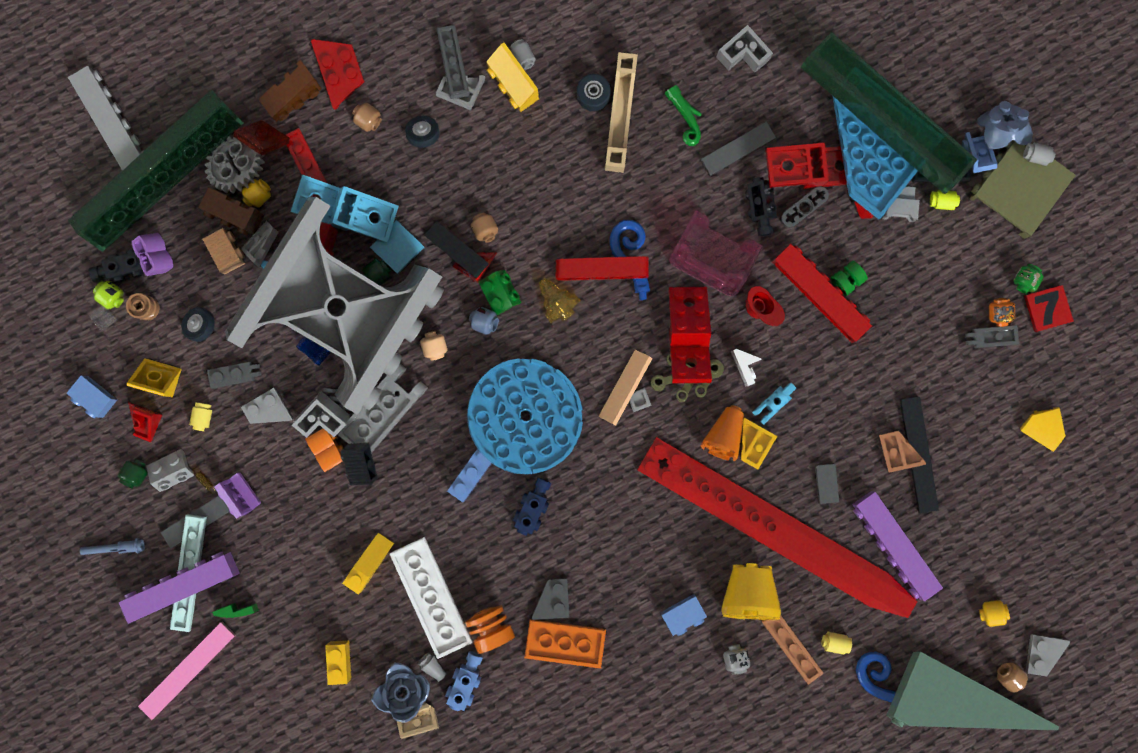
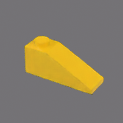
[342,533,394,594]

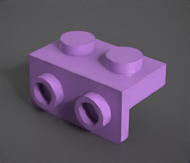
[214,472,261,519]

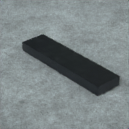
[424,221,489,278]

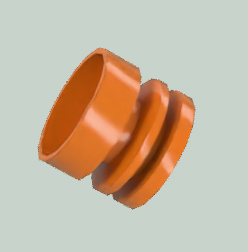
[465,605,515,654]

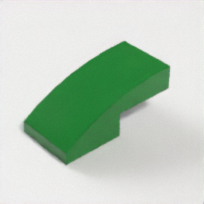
[212,603,259,618]

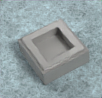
[629,388,652,412]

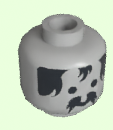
[723,644,750,675]

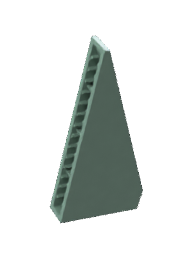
[886,652,1059,730]

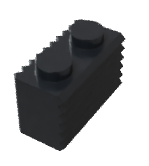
[341,442,378,486]

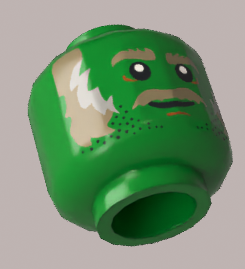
[1013,264,1044,294]

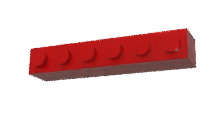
[772,244,872,343]

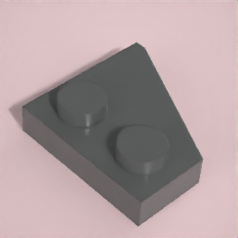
[532,578,569,620]

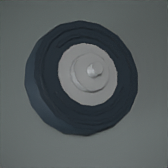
[405,115,440,148]
[181,307,215,342]

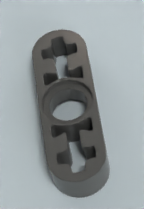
[780,186,829,228]

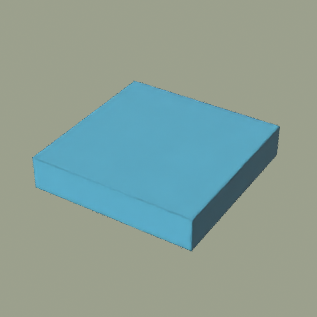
[370,220,424,274]

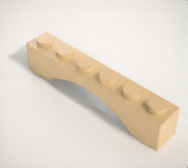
[605,52,638,173]

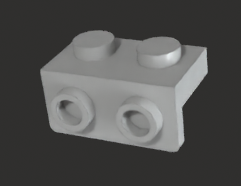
[146,449,194,492]

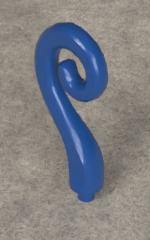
[609,220,650,300]
[856,652,896,703]

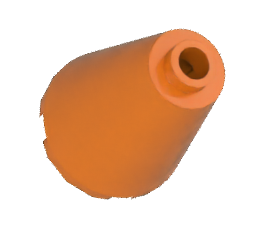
[701,405,744,461]

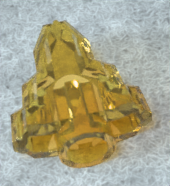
[539,278,581,324]

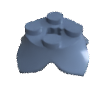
[977,101,1033,150]
[371,662,430,723]

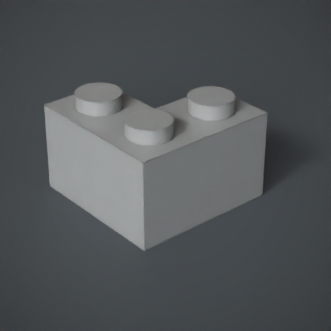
[716,25,773,72]
[292,391,350,438]

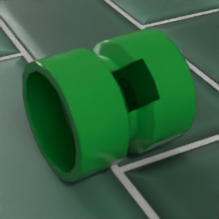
[831,260,868,296]

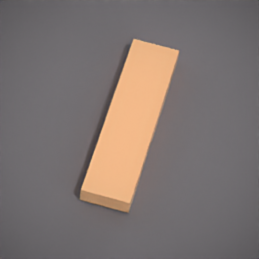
[599,350,653,426]

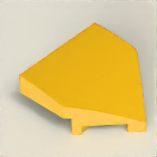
[1020,407,1065,452]

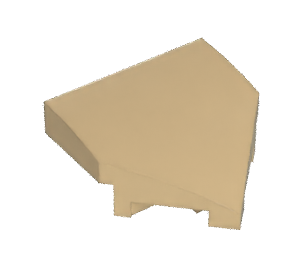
[397,702,439,739]

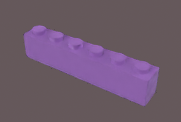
[852,491,943,602]
[119,551,240,624]

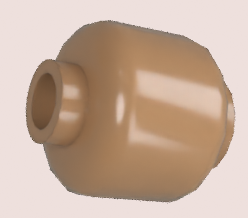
[352,103,382,132]
[471,213,498,243]
[997,663,1028,692]

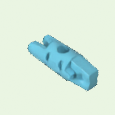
[752,383,796,425]

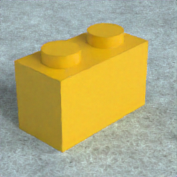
[325,640,351,685]

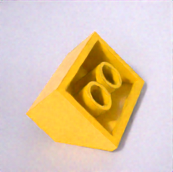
[486,43,539,112]

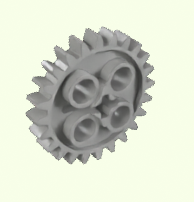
[205,134,265,193]

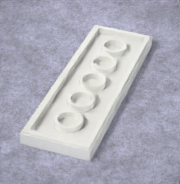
[389,537,473,659]

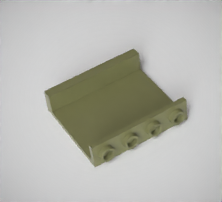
[969,140,1076,239]

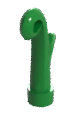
[664,85,701,146]

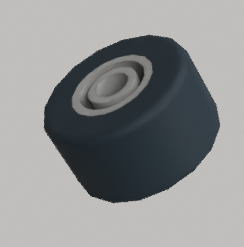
[577,74,611,111]

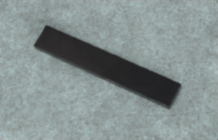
[900,397,939,513]

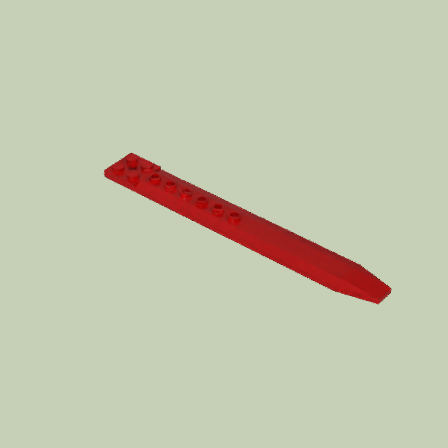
[637,437,918,618]

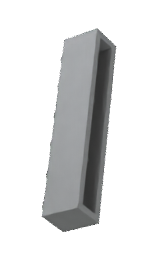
[68,66,151,179]

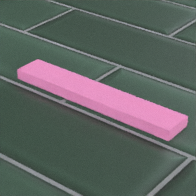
[138,622,236,720]

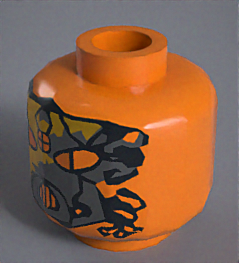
[989,298,1015,327]

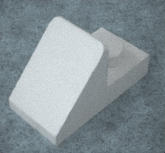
[731,349,762,387]

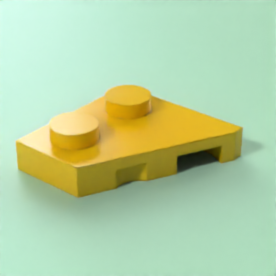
[741,418,777,470]

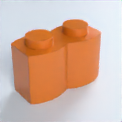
[305,429,344,472]

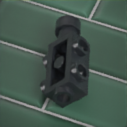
[745,177,777,237]
[89,249,144,283]

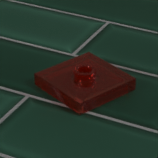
[233,120,290,156]

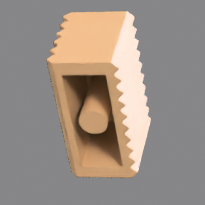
[202,228,245,274]

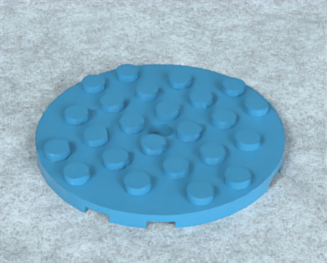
[467,358,583,474]

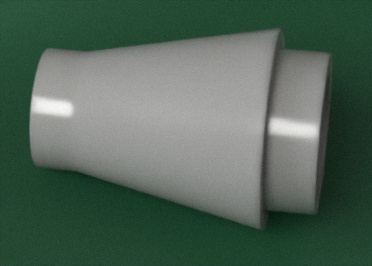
[418,653,446,682]

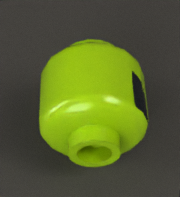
[93,281,124,309]

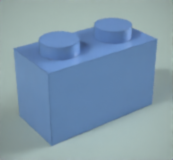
[66,375,117,418]
[660,594,707,636]

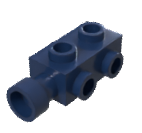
[513,477,552,536]

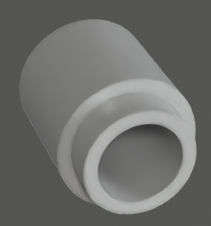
[511,39,536,70]
[1023,142,1056,166]

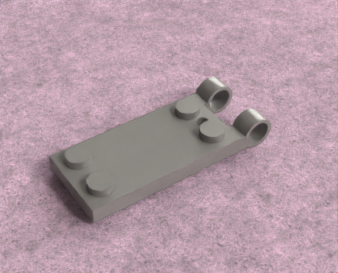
[338,364,428,453]

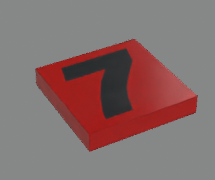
[1024,285,1074,332]

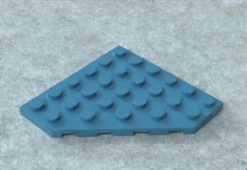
[832,65,945,219]

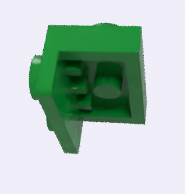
[478,270,521,315]

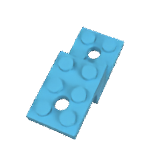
[290,175,399,242]

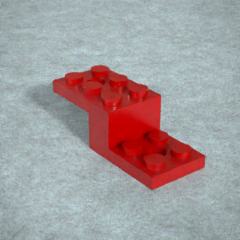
[766,143,847,189]
[669,287,712,383]

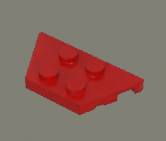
[311,39,364,110]

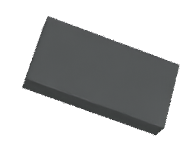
[815,464,839,504]

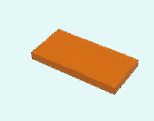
[524,619,606,668]

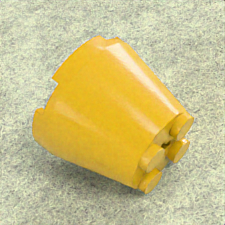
[722,563,781,620]

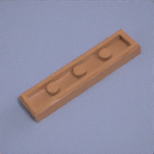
[761,615,823,685]

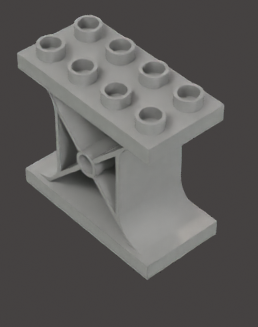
[225,197,444,415]

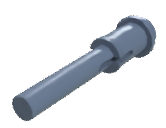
[80,538,145,555]

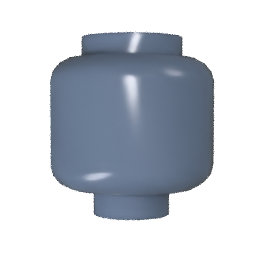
[469,307,499,334]

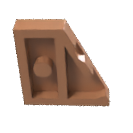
[879,431,926,473]

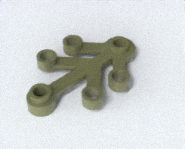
[651,354,724,402]

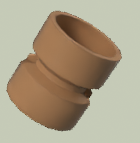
[126,293,160,321]

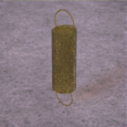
[193,468,214,494]

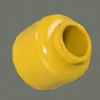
[242,179,271,208]
[979,600,1010,627]

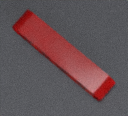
[556,256,649,280]

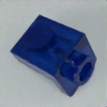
[296,336,331,366]

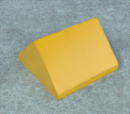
[127,358,181,397]

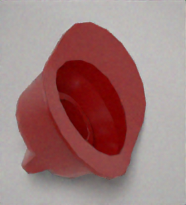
[745,286,785,326]

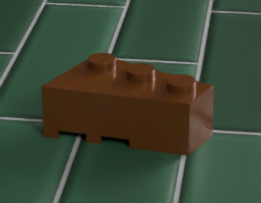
[258,60,322,122]
[198,187,265,236]

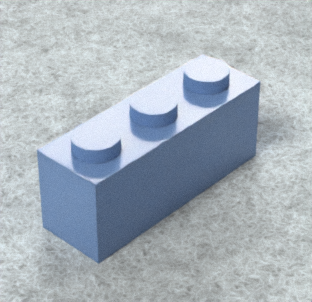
[447,449,492,502]

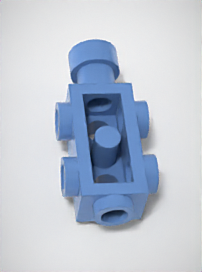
[445,651,483,711]

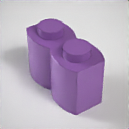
[132,233,173,276]

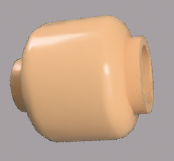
[420,331,447,360]

